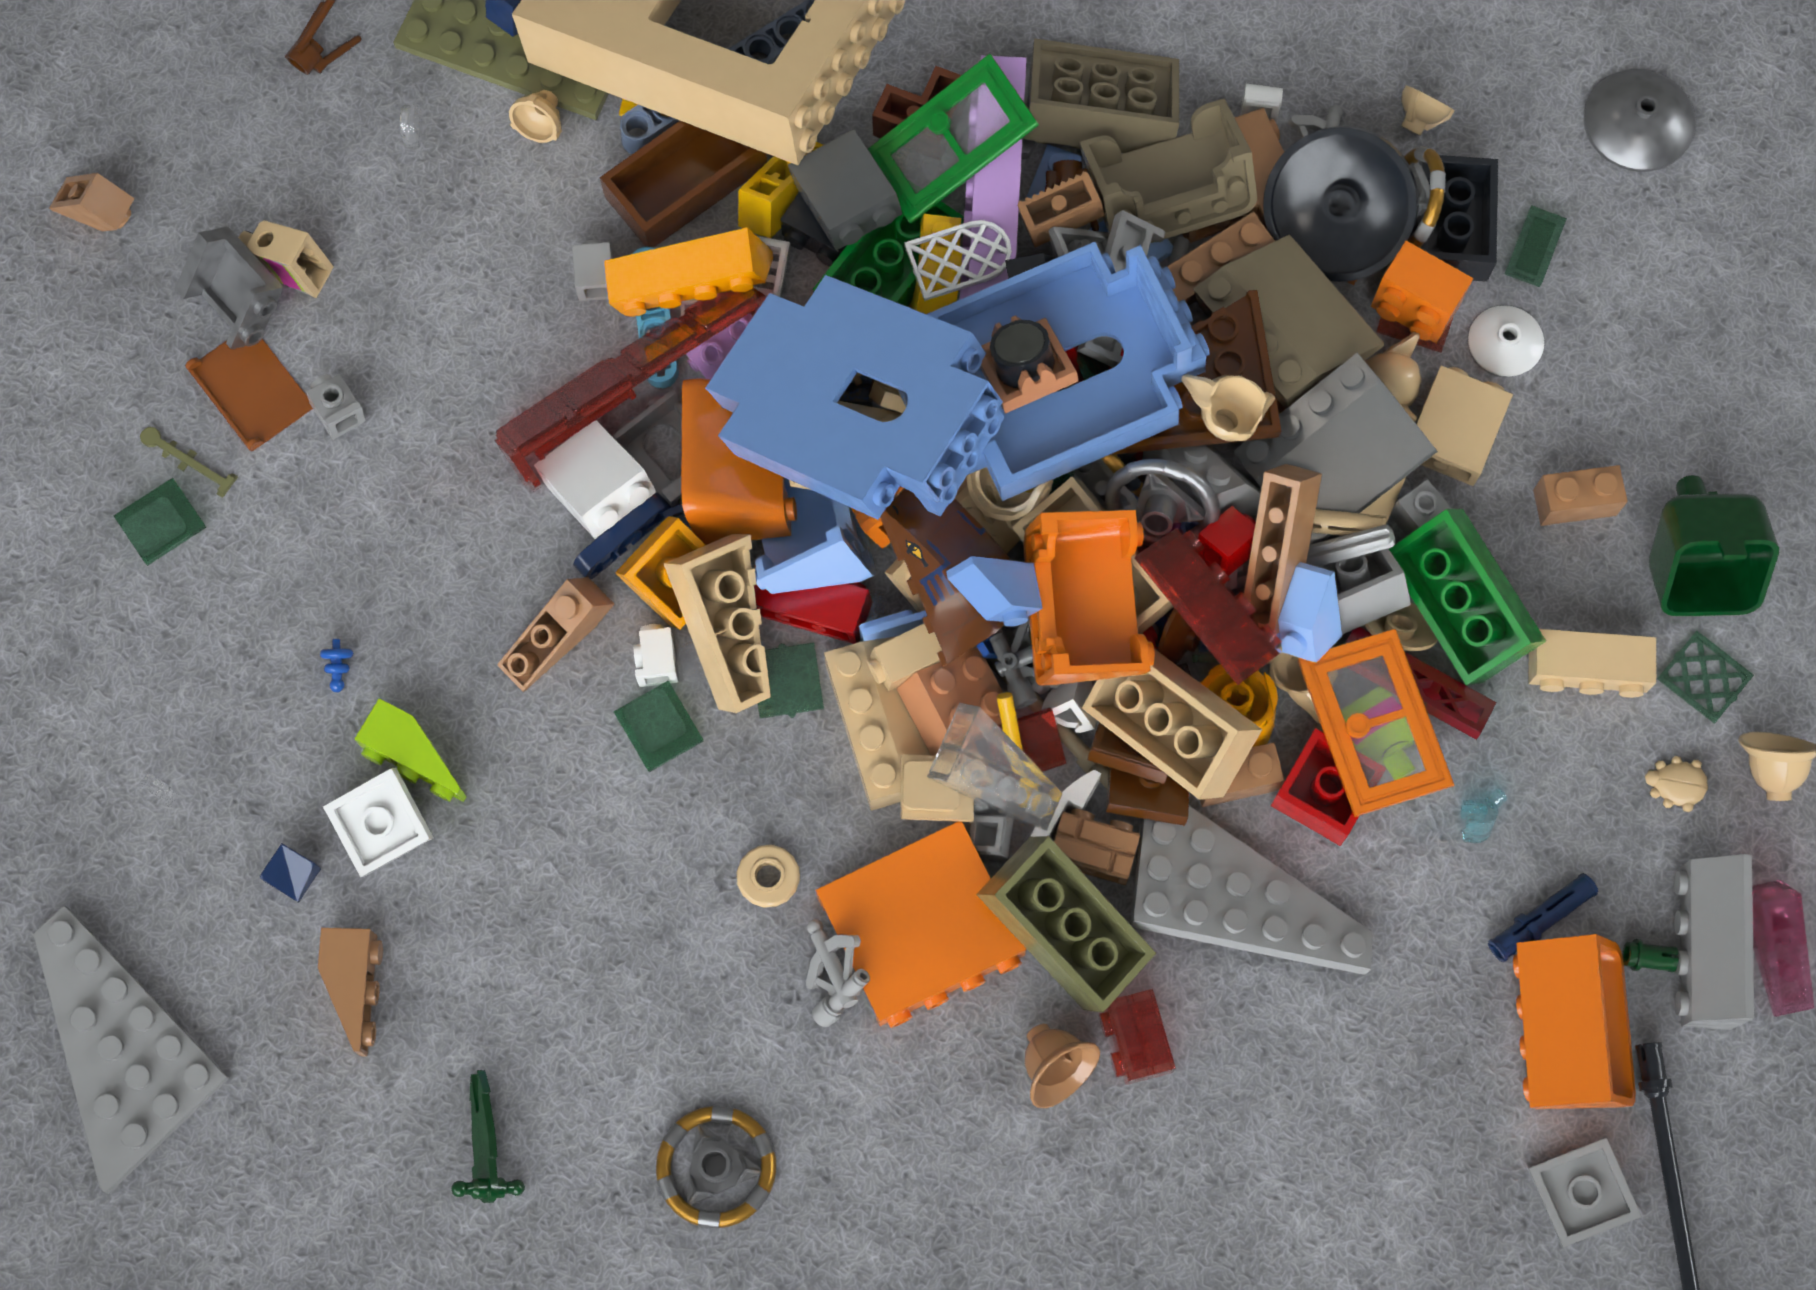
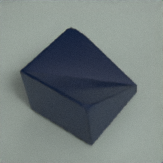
[260,843,321,903]

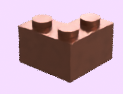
[872,66,969,161]

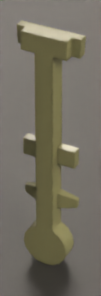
[140,427,238,498]

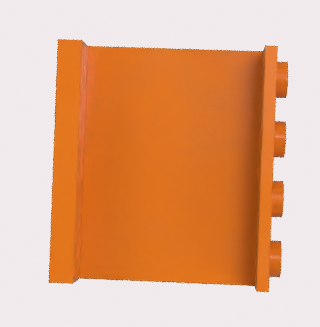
[816,821,1027,1028]

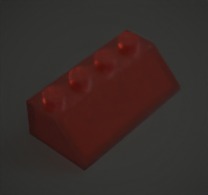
[1134,528,1283,685]

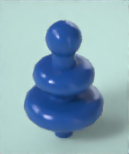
[320,639,354,692]

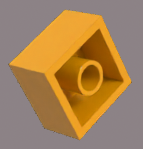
[615,516,705,630]

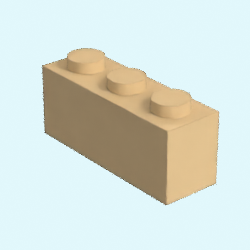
[1528,629,1656,698]

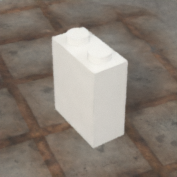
[534,419,656,539]

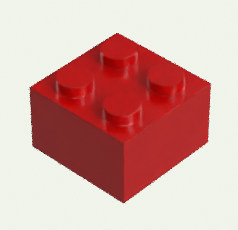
[1271,728,1386,846]

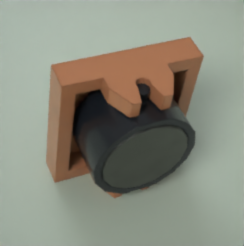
[980,315,1079,414]

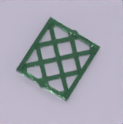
[1657,631,1754,724]

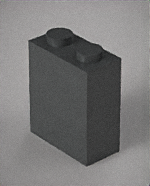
[788,129,902,250]

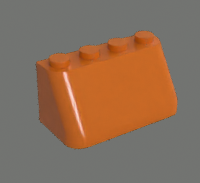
[1513,934,1636,1109]

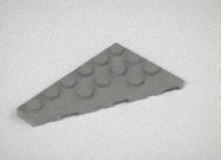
[1130,805,1373,975]
[33,906,230,1194]

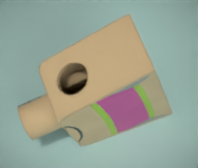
[238,220,334,298]

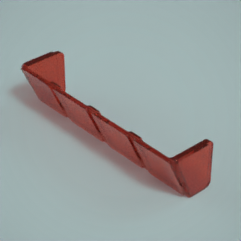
[494,287,766,492]

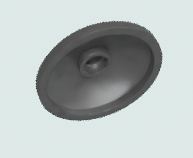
[1584,69,1696,172]

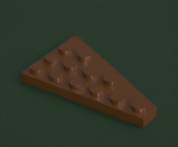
[1110,290,1282,455]

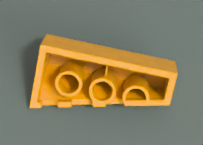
[604,227,773,317]

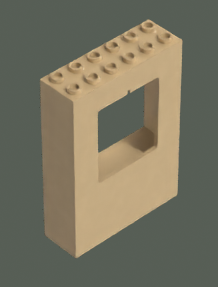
[512,0,905,165]

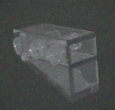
[927,703,1063,831]

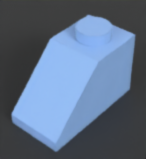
[1278,562,1342,663]

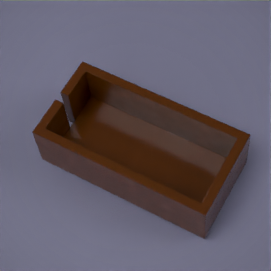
[600,121,767,248]

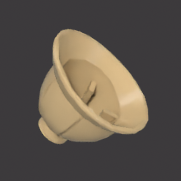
[1738,732,1816,801]

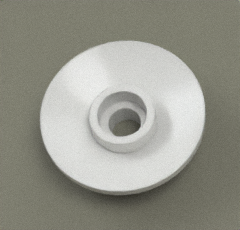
[1468,306,1544,377]

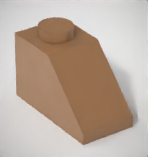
[49,173,135,231]

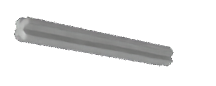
[1226,525,1395,591]

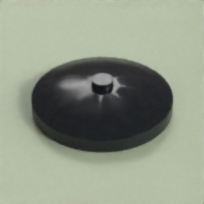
[1263,126,1419,282]

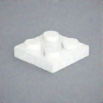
[323,768,434,877]

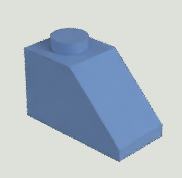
[946,556,1043,626]

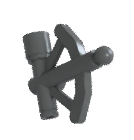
[989,617,1060,709]

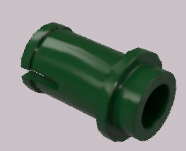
[1622,939,1679,972]

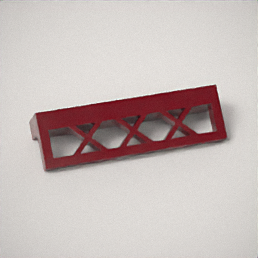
[1345,627,1497,740]

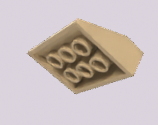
[824,636,984,811]

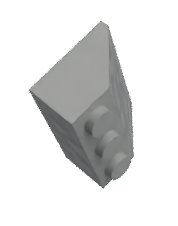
[1142,444,1261,524]

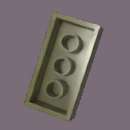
[976,836,1156,1013]

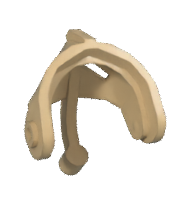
[966,467,1053,524]

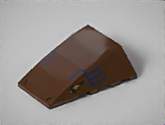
[880,488,1012,666]

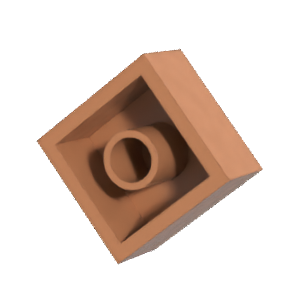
[897,647,1003,756]

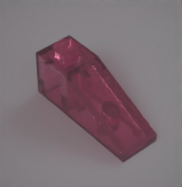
[1752,880,1814,1017]

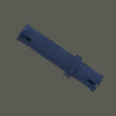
[1488,873,1599,963]

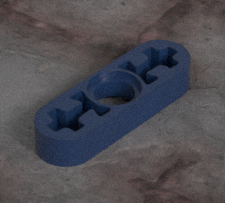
[573,492,671,579]

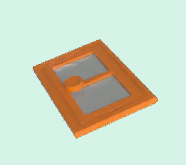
[1297,629,1455,817]

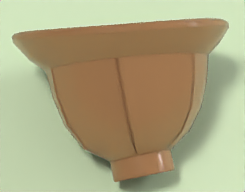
[1025,1024,1100,1108]

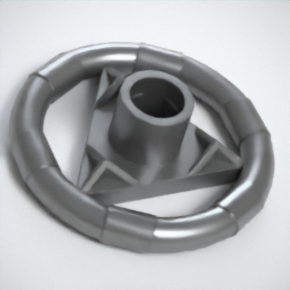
[1105,459,1220,549]

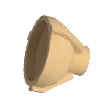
[1401,85,1455,136]
[509,90,562,143]

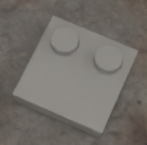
[1528,1138,1642,1247]

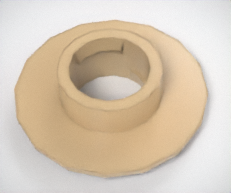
[736,845,800,908]

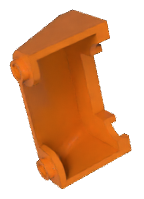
[681,378,797,545]
[1024,510,1155,686]

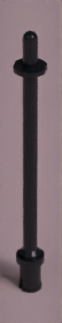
[1635,1042,1700,1290]

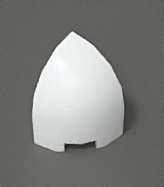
[1040,681,1097,733]

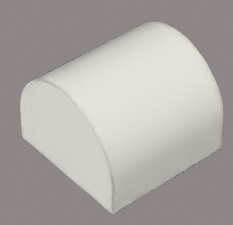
[1240,83,1283,124]

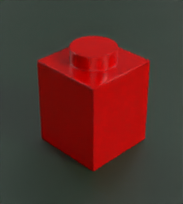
[1196,506,1256,579]

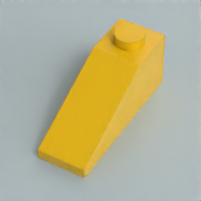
[738,142,824,239]

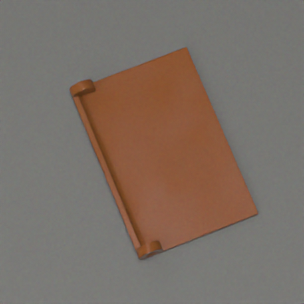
[185,339,313,451]

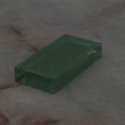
[1504,205,1567,287]

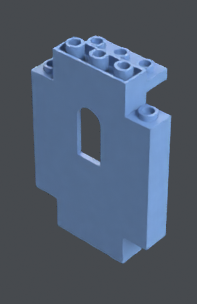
[898,242,1210,501]
[705,275,1004,520]

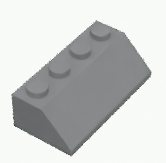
[1674,854,1754,1030]

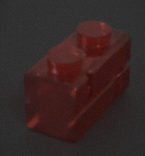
[1099,989,1176,1085]

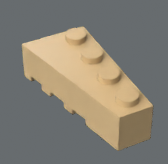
[664,534,771,713]

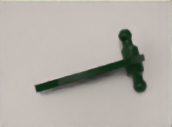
[451,1070,525,1203]

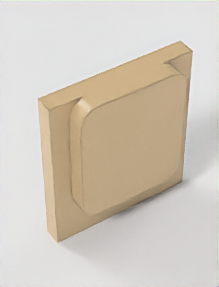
[901,754,974,822]

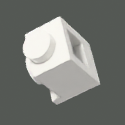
[633,624,678,687]

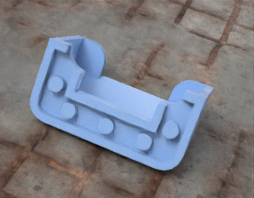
[755,478,876,594]

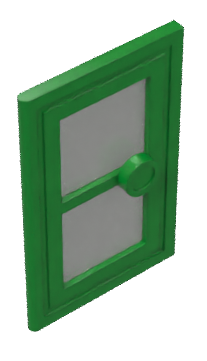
[868,54,1039,224]

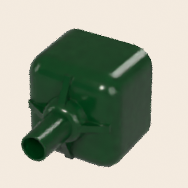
[1649,475,1779,616]

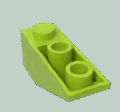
[355,698,467,802]

